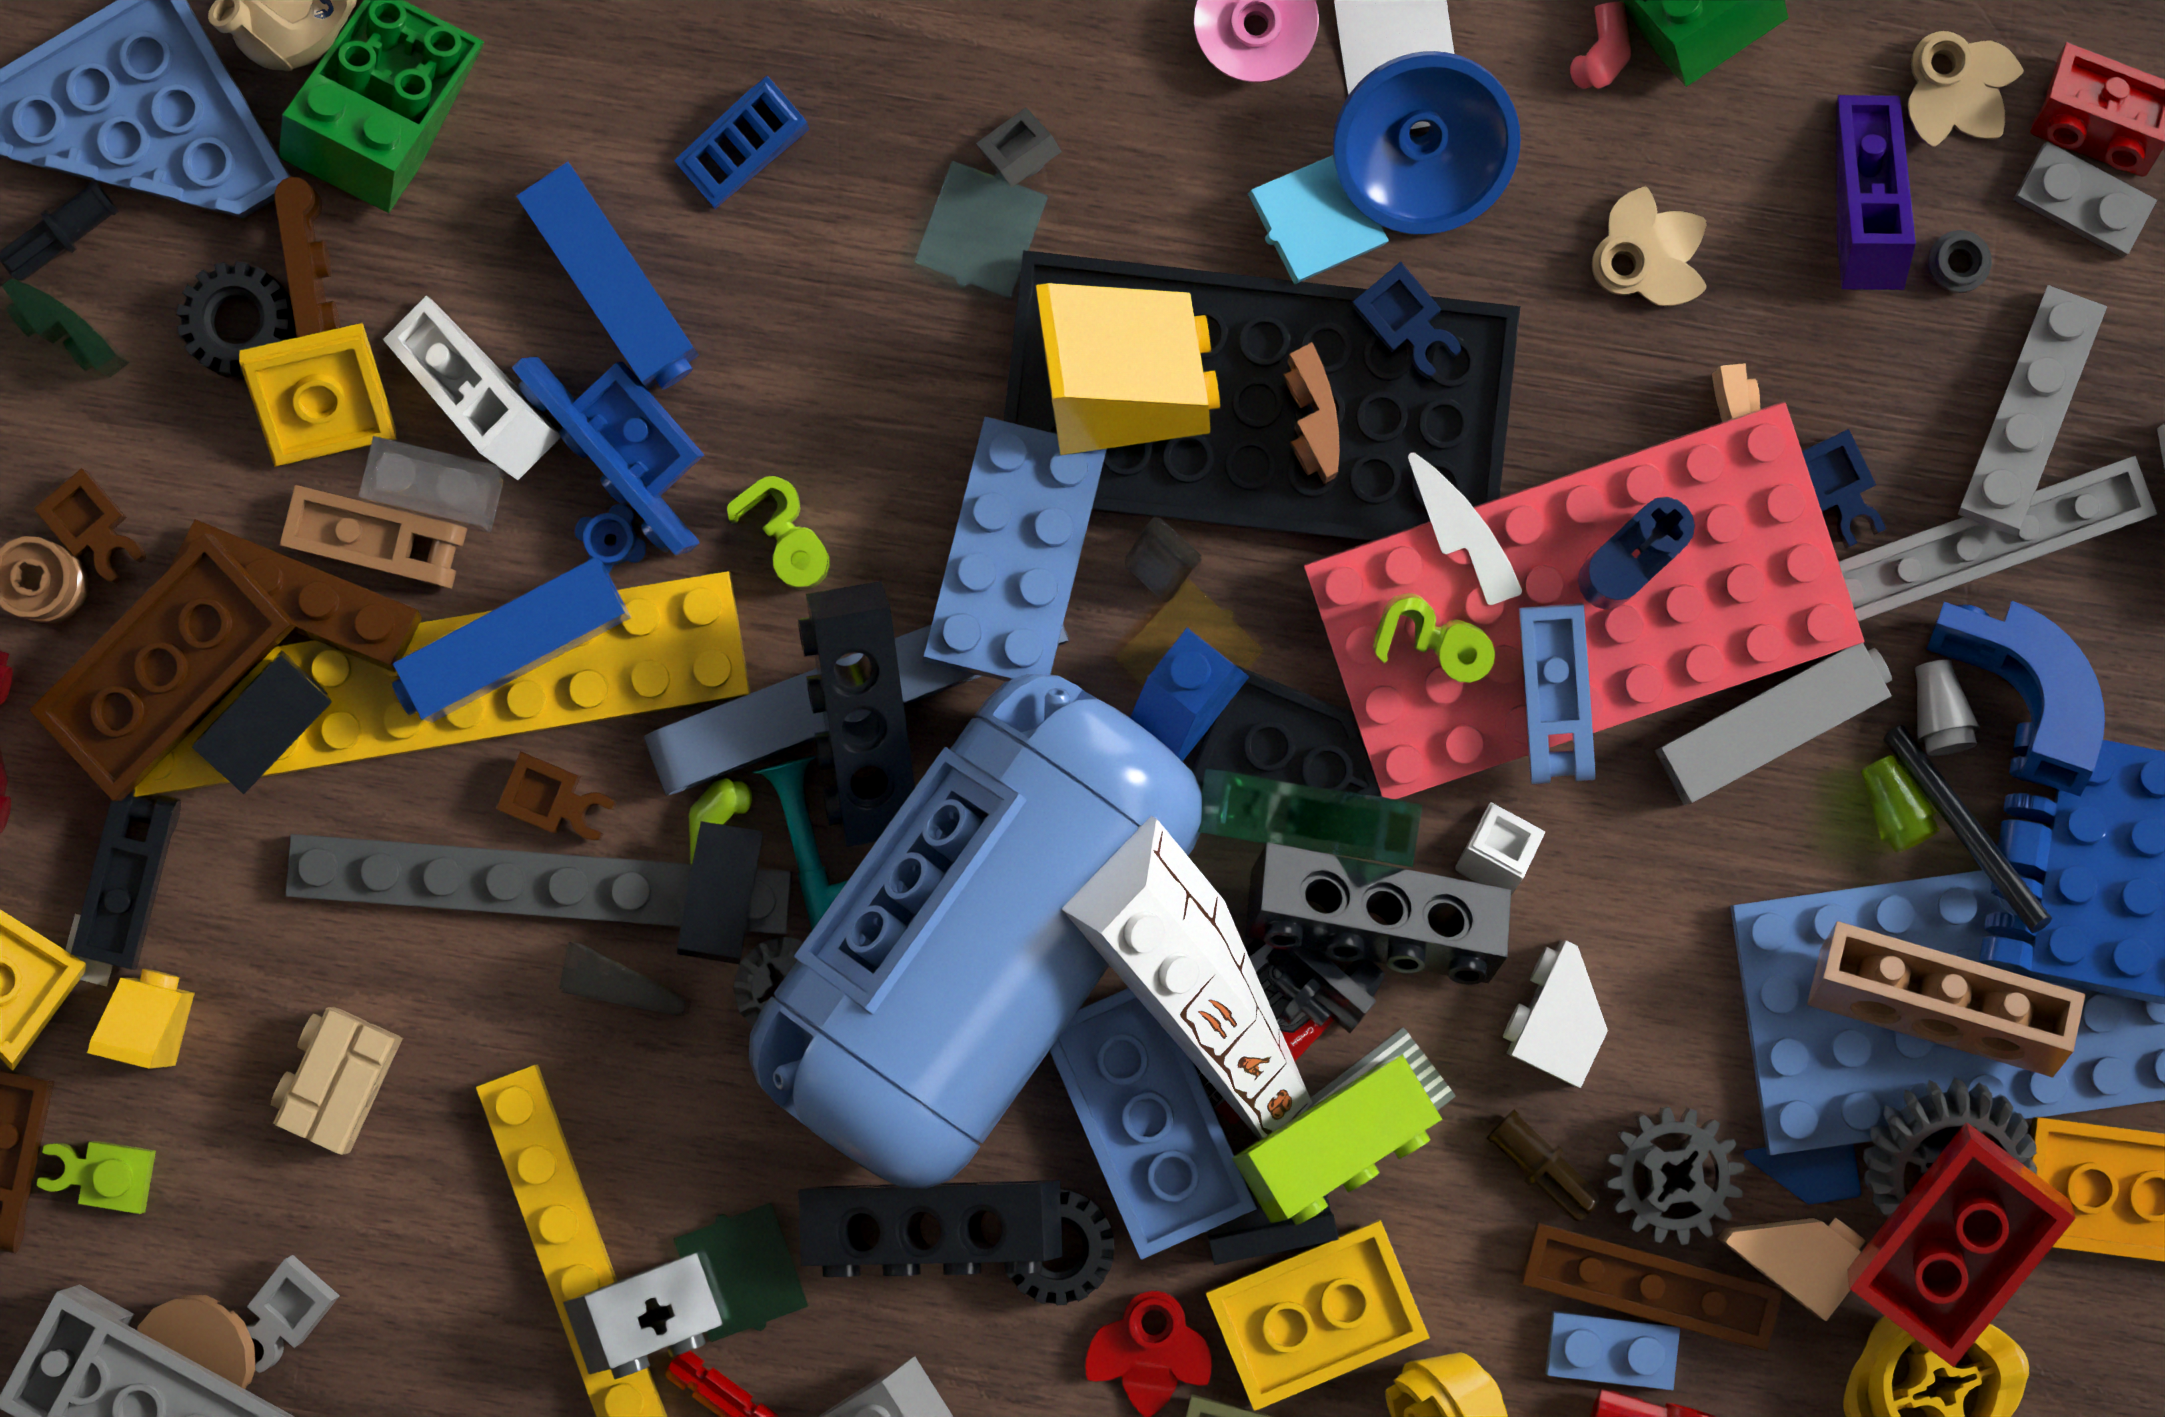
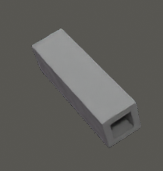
[1654,643,1892,805]

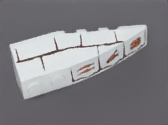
[1062,816,1312,1140]

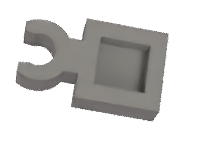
[246,1255,340,1373]

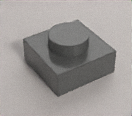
[976,108,1062,188]

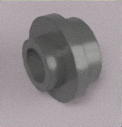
[1928,230,1992,293]

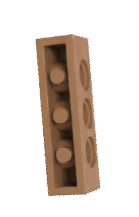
[1807,921,2085,1077]

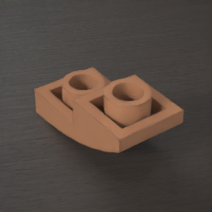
[1283,342,1340,484]

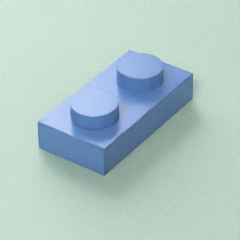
[1545,1311,1680,1390]

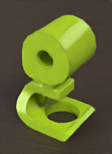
[727,476,830,590]
[1373,593,1495,683]

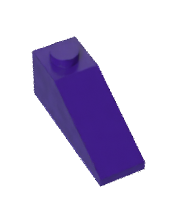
[1836,95,1916,290]

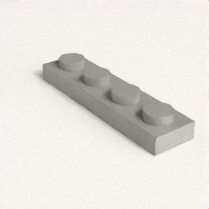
[1958,285,2107,537]

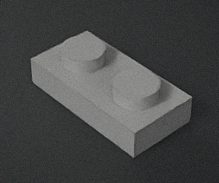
[2013,141,2157,258]

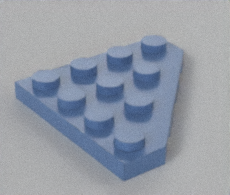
[0,0,291,218]

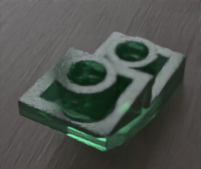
[1,278,129,378]

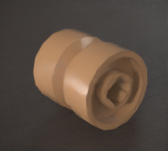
[0,536,90,624]

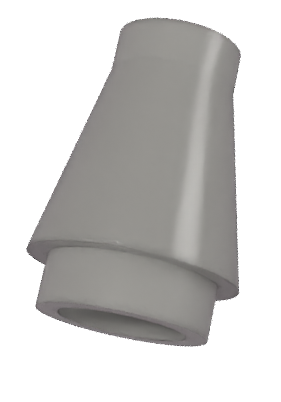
[1915,660,1980,756]

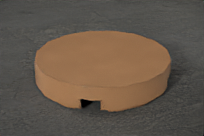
[137,1295,256,1389]

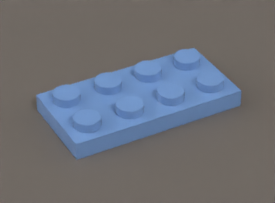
[923,417,1107,682]
[1050,988,1257,1260]

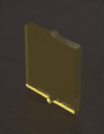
[1115,580,1265,687]

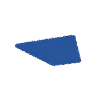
[1744,1144,1861,1205]

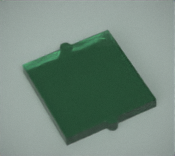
[673,1202,809,1342]

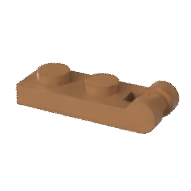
[280,485,467,589]

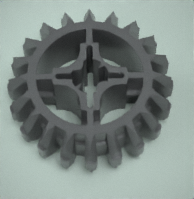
[1863,1077,2037,1218]

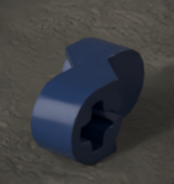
[1578,497,1695,610]

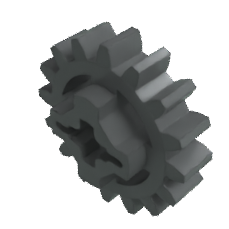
[1604,1106,1744,1245]

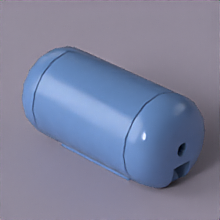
[749,674,1205,1189]

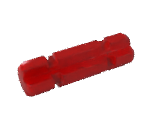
[665,1351,778,1417]

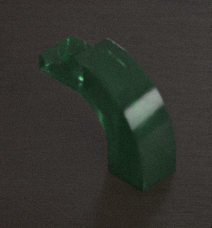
[1198,768,1422,867]

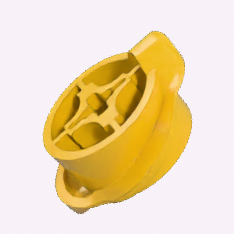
[1843,1315,2029,1417]

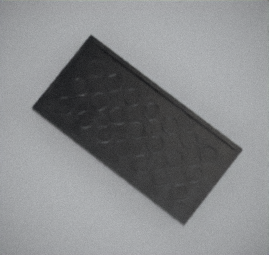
[1004,250,1521,542]

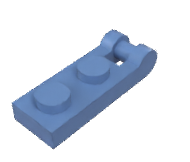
[1519,603,1595,785]

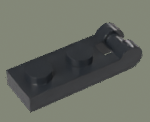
[71,789,181,970]

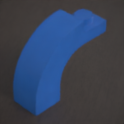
[1926,601,2105,797]

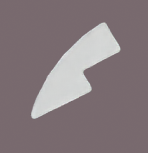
[1408,453,1522,605]

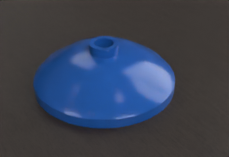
[1332,51,1521,234]

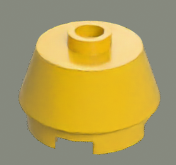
[1385,1352,1508,1417]

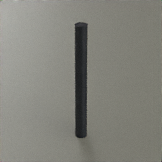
[1883,725,2052,933]

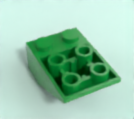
[278,0,484,213]
[1619,0,1789,87]

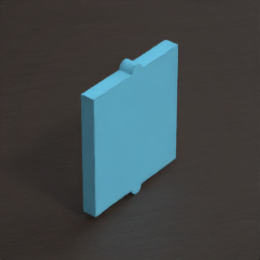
[1248,155,1389,284]

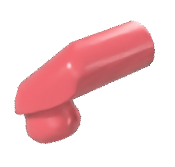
[1570,2,1631,89]

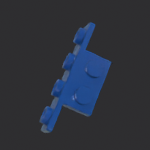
[512,357,704,555]

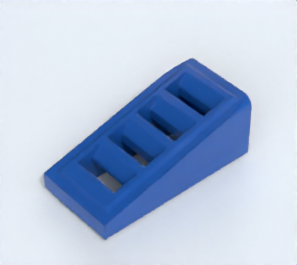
[674,75,810,209]

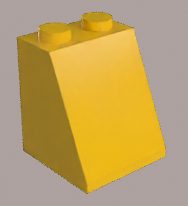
[1036,283,1220,455]

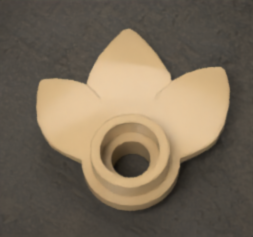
[1907,31,2024,147]
[1592,186,1707,306]

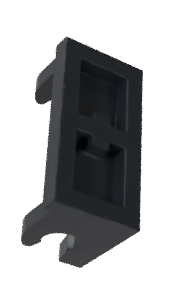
[192,650,332,794]

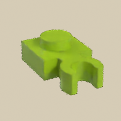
[37,1140,156,1214]

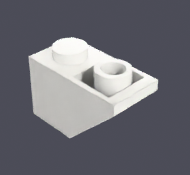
[1503,940,1608,1088]

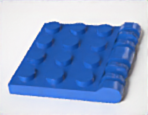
[1979,722,2165,1005]

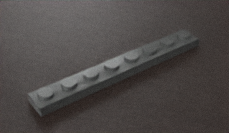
[285,834,792,934]

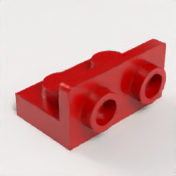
[2030,42,2165,177]

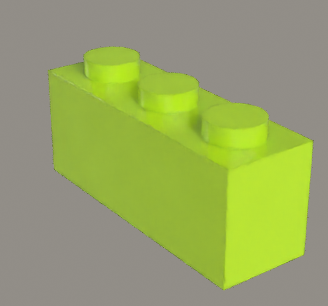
[1232,1054,1442,1225]

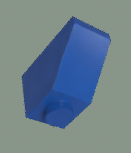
[1130,628,1249,762]

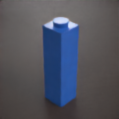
[516,162,699,390]
[392,557,632,723]

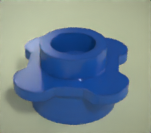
[575,504,647,573]

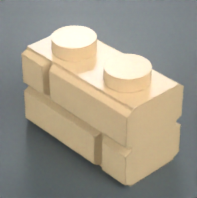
[271,1007,403,1155]

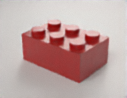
[1847,1122,2076,1368]

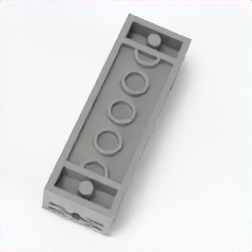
[0,1284,295,1417]

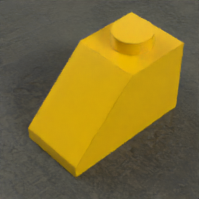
[87,969,194,1069]

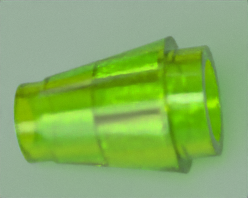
[1860,755,1940,853]

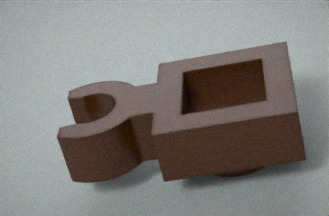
[34,468,146,584]
[496,751,617,841]

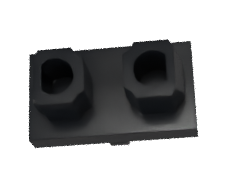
[1265,947,1385,1034]

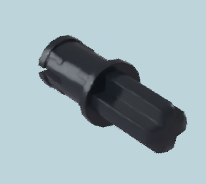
[0,180,119,281]

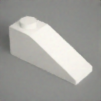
[383,296,561,480]

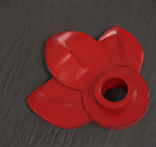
[1085,1290,1212,1417]

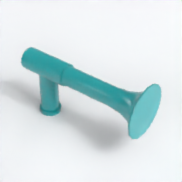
[752,755,848,931]

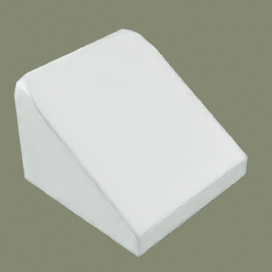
[1455,802,1545,895]

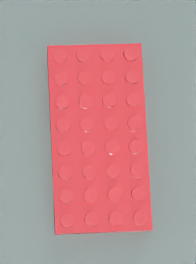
[1304,402,1865,803]

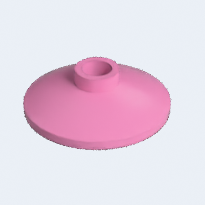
[1194,0,1319,83]

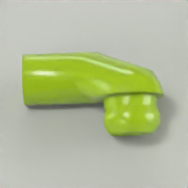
[689,778,752,864]

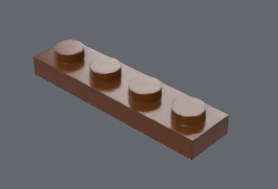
[169,519,422,673]
[1520,1222,1784,1351]

